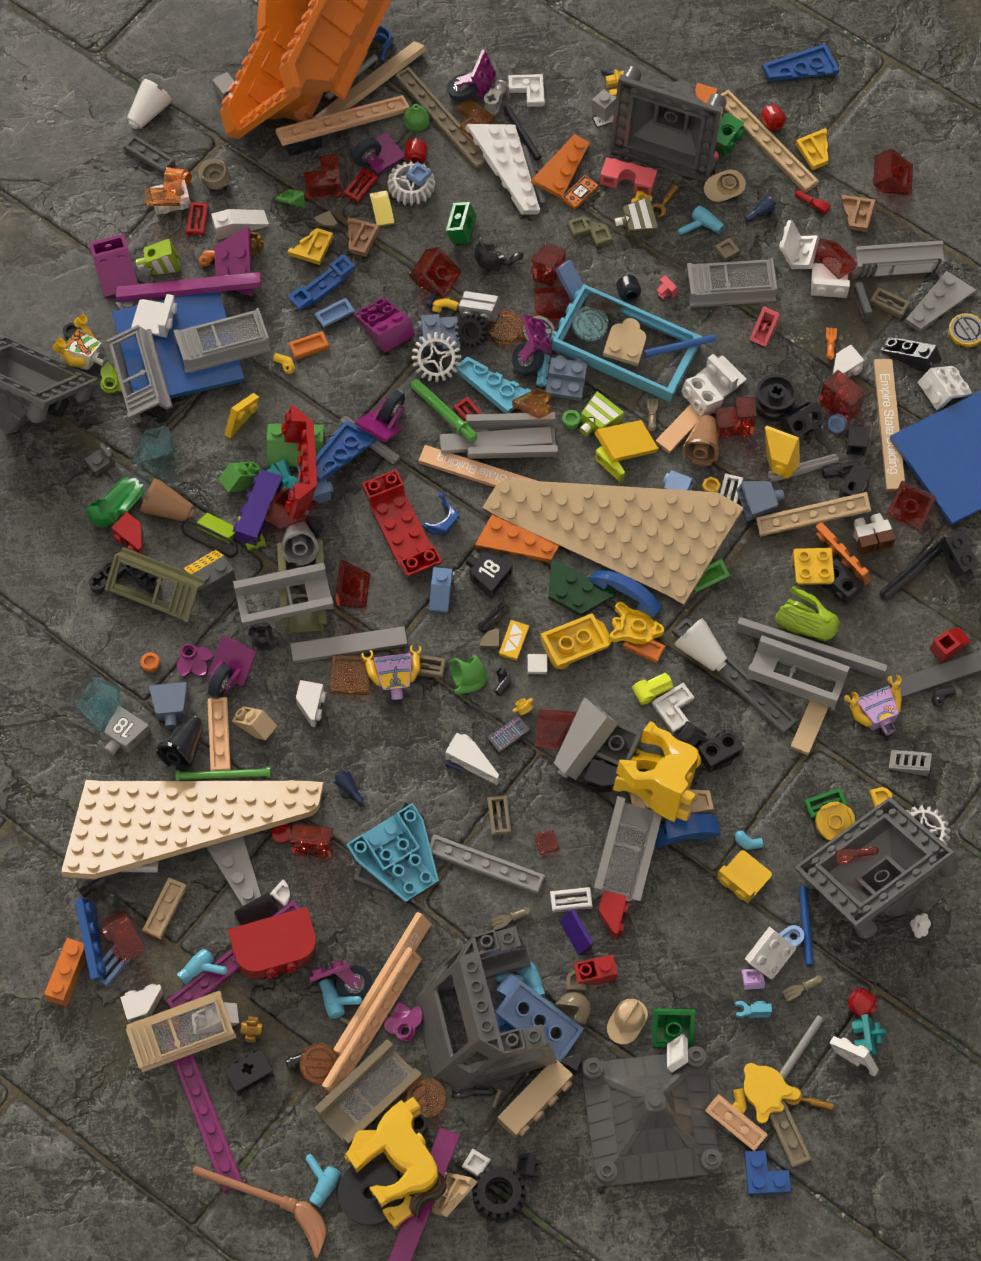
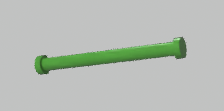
[176,767,271,781]

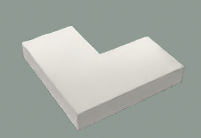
[508,74,545,107]
[651,682,695,734]

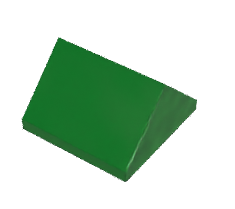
[652,1009,695,1048]

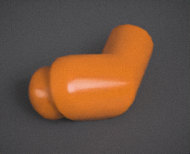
[198,250,215,266]

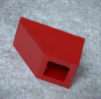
[111,512,143,555]
[930,628,972,664]
[598,890,629,940]
[573,954,618,985]

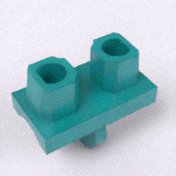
[852,1014,887,1056]

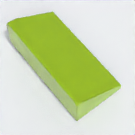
[197,513,235,544]

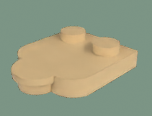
[603,318,646,366]

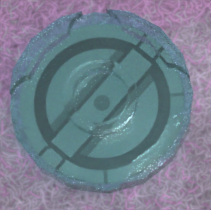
[572,306,608,341]

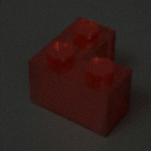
[304,154,342,199]
[531,242,566,287]
[714,397,757,437]
[101,910,146,962]

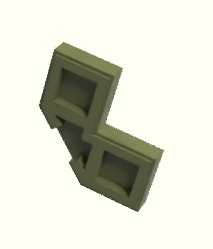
[567,216,613,248]

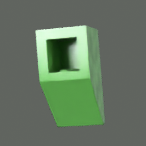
[218,462,261,492]

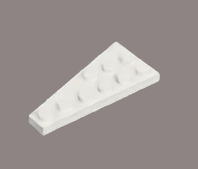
[465,124,540,214]

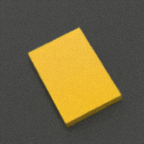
[595,420,659,462]

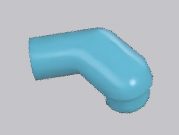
[735,831,763,850]

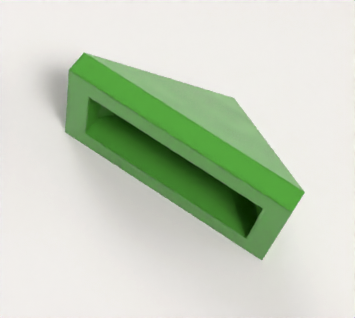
[275,189,306,208]
[694,558,730,592]

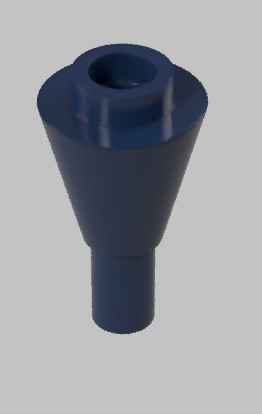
[745,195,776,222]
[334,771,364,805]

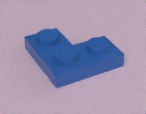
[744,1150,791,1195]

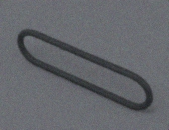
[181,520,239,557]

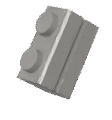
[459,291,502,322]

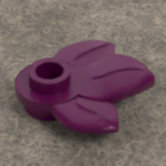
[177,643,213,677]
[383,1002,423,1042]

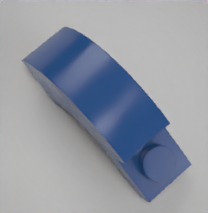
[655,814,721,849]

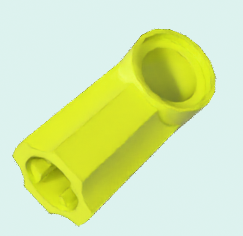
[632,673,673,705]

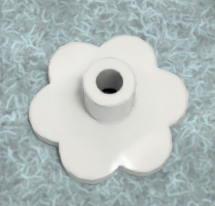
[910,913,931,938]

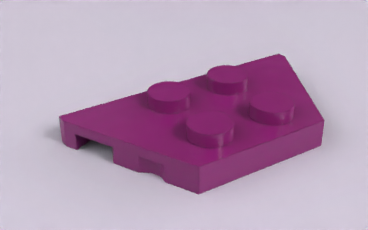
[214,227,253,297]

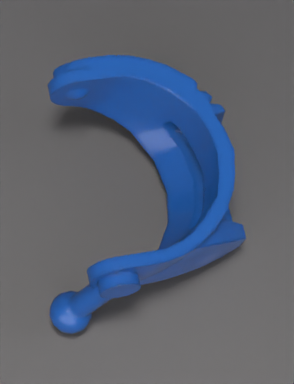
[374,25,394,61]
[423,492,460,535]

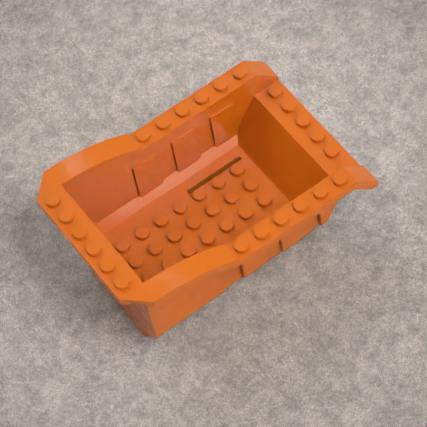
[220,0,391,139]

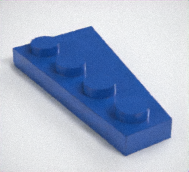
[74,898,106,981]

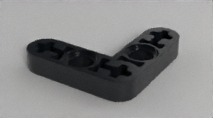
[89,557,161,594]

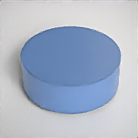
[828,414,847,433]

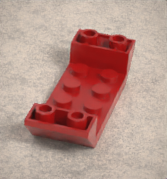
[281,405,317,520]
[362,470,442,577]

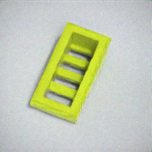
[595,446,625,483]

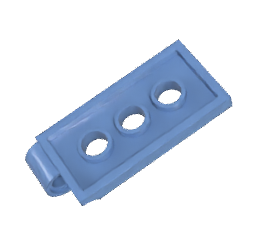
[495,974,584,1062]

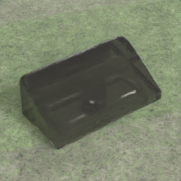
[586,292,625,318]

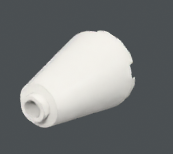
[127,79,172,129]
[674,618,727,672]

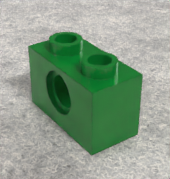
[715,113,745,156]
[446,202,477,244]

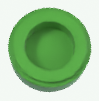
[562,410,581,429]

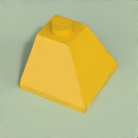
[765,426,800,479]

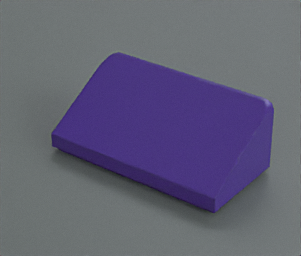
[560,909,593,955]

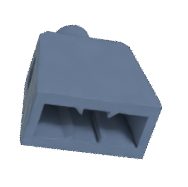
[736,481,784,521]
[149,682,188,729]

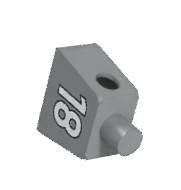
[104,706,151,755]

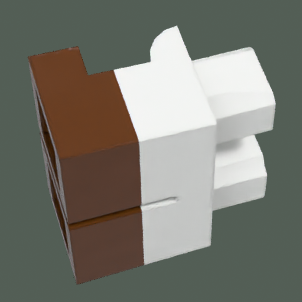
[853,513,896,556]

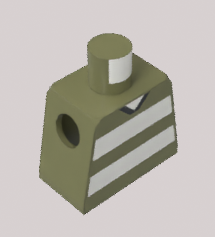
[614,196,658,235]

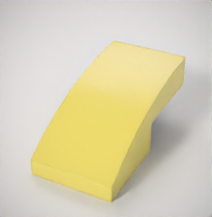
[370,190,394,227]

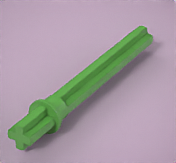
[411,379,478,443]

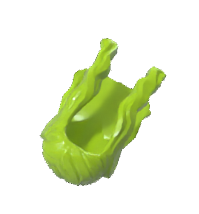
[775,586,840,641]

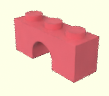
[600,157,657,195]

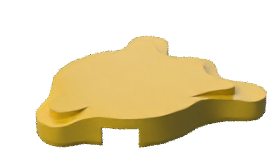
[609,602,664,644]
[743,1063,800,1124]

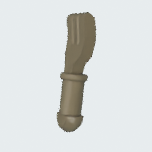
[647,399,658,431]
[489,907,532,931]
[782,975,824,1003]

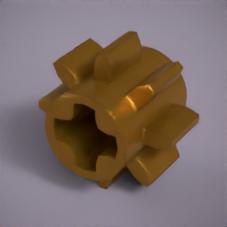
[250,232,264,255]
[240,1016,264,1043]

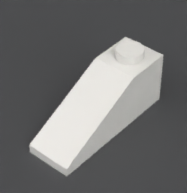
[211,209,269,240]
[445,733,499,785]

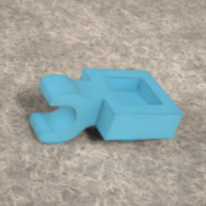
[735,1001,772,1018]

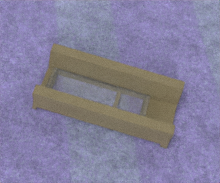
[314,1039,422,1145]

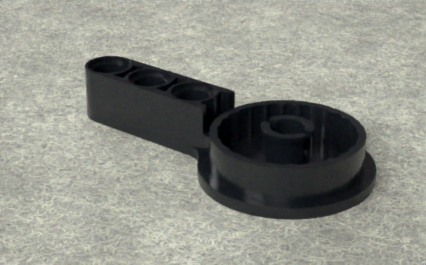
[338,1114,428,1225]

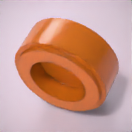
[140,652,160,673]

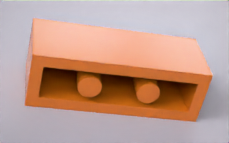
[44,938,86,1007]

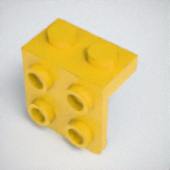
[791,548,834,585]
[717,850,772,903]

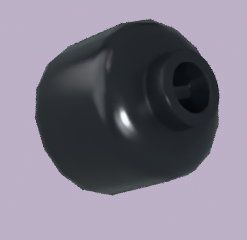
[616,275,641,302]

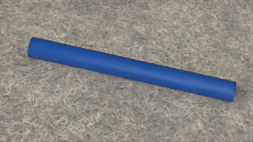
[644,334,716,357]
[799,886,814,966]

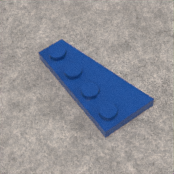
[762,44,840,81]
[316,421,377,483]

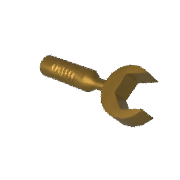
[652,184,678,221]
[784,1087,834,1111]

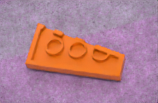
[475,515,559,563]
[815,522,871,586]

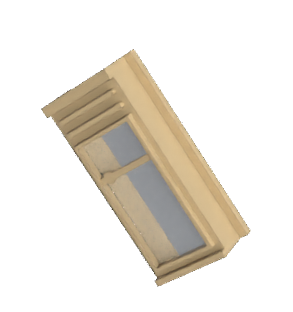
[126,991,237,1072]

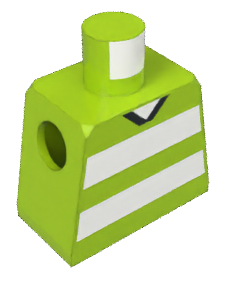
[136,239,181,275]
[579,391,624,436]

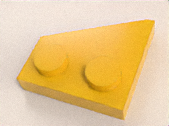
[795,128,828,170]
[288,228,334,265]
[224,393,259,438]

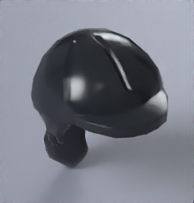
[475,236,524,270]

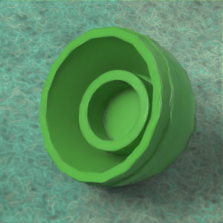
[403,104,430,132]

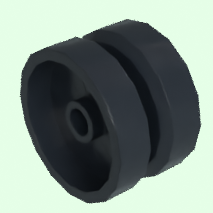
[754,374,797,422]

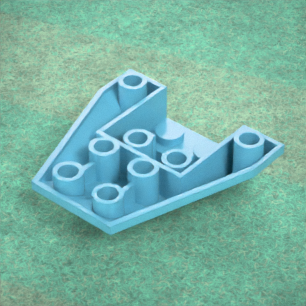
[346,803,439,902]

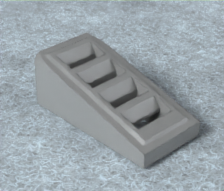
[888,750,932,776]

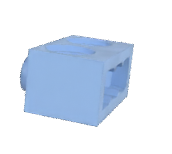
[663,470,696,491]

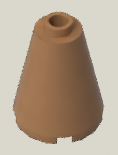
[682,415,719,466]
[140,478,195,521]

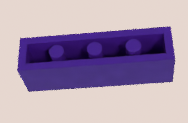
[233,469,282,547]

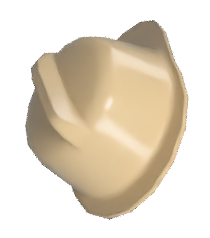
[704,169,746,202]
[607,999,648,1044]

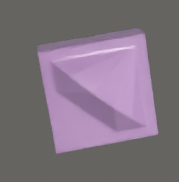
[741,969,765,990]

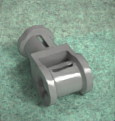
[484,80,509,116]

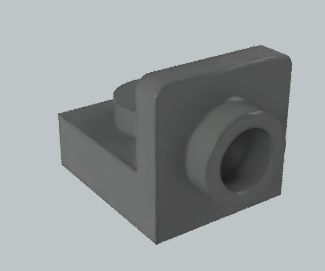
[85,443,114,475]

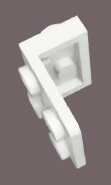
[779,220,820,270]
[811,263,850,298]
[132,294,177,338]
[918,366,972,410]

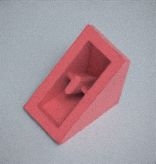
[749,306,780,347]

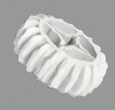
[387,161,435,206]
[412,332,461,382]
[906,805,950,845]

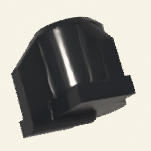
[248,624,278,651]
[677,721,707,747]

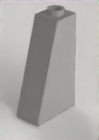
[554,698,618,780]

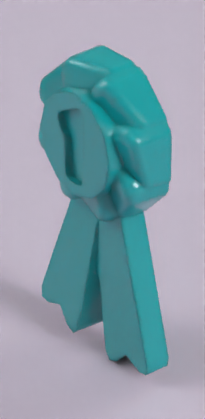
[267,459,301,498]

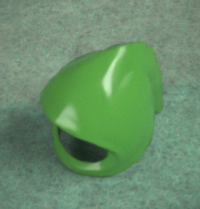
[451,655,488,694]

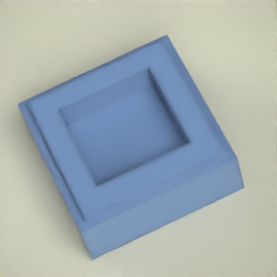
[406,162,431,186]

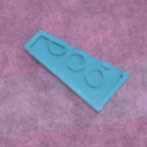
[455,357,533,414]

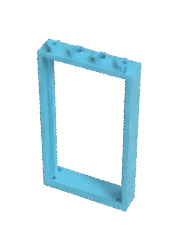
[550,284,702,402]

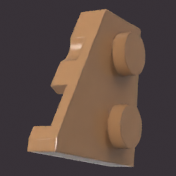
[842,195,876,232]
[347,217,380,257]

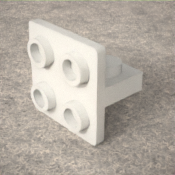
[696,354,746,398]
[745,927,796,979]

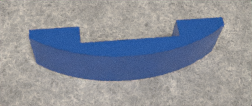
[288,254,355,310]
[589,570,662,618]

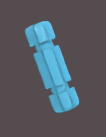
[536,354,550,388]

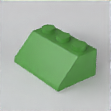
[267,424,325,468]

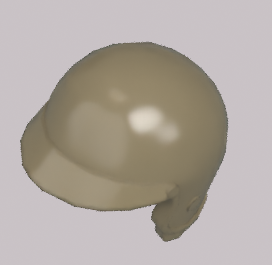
[198,159,230,190]
[554,992,591,1025]

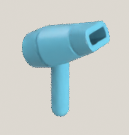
[678,206,724,235]
[177,949,228,985]
[495,962,545,998]
[319,979,362,1019]
[306,1154,342,1208]

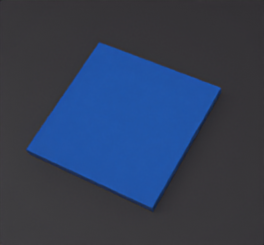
[112,292,244,398]
[889,391,981,526]

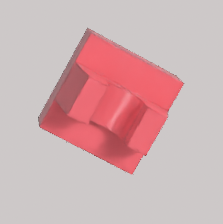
[657,275,678,300]

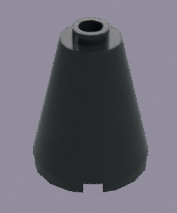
[156,716,203,771]

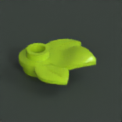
[100,362,122,394]

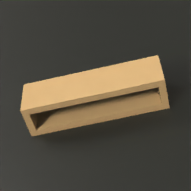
[498,1059,573,1139]

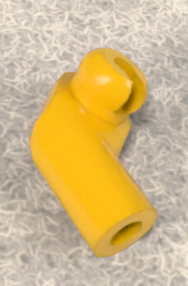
[432,298,459,313]
[273,353,295,374]
[733,1088,747,1114]

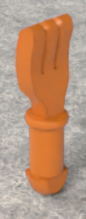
[825,327,837,360]

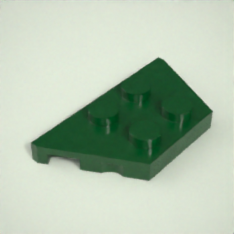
[548,558,616,617]

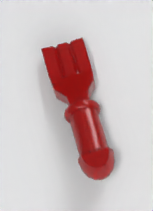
[795,190,830,214]

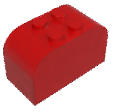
[228,907,316,980]

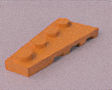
[530,134,590,199]

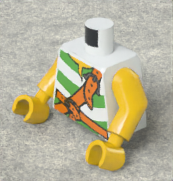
[52,314,107,370]

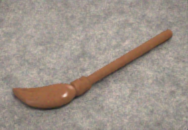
[192,1166,327,1258]

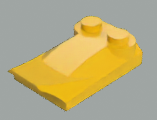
[540,613,612,669]

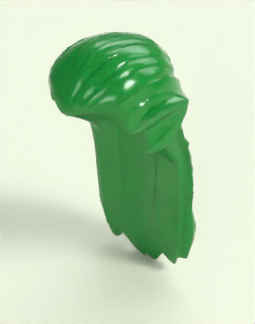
[86,477,145,528]

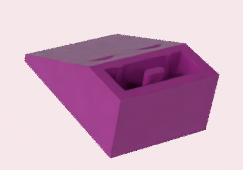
[89,234,138,298]
[354,297,415,352]

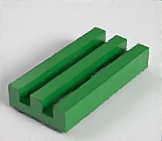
[803,788,848,820]

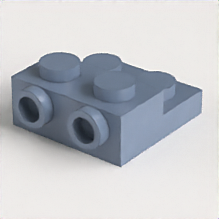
[418,314,461,354]
[545,355,588,401]

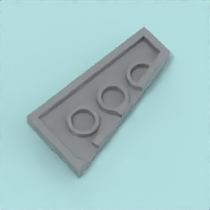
[905,271,976,332]
[206,836,261,906]

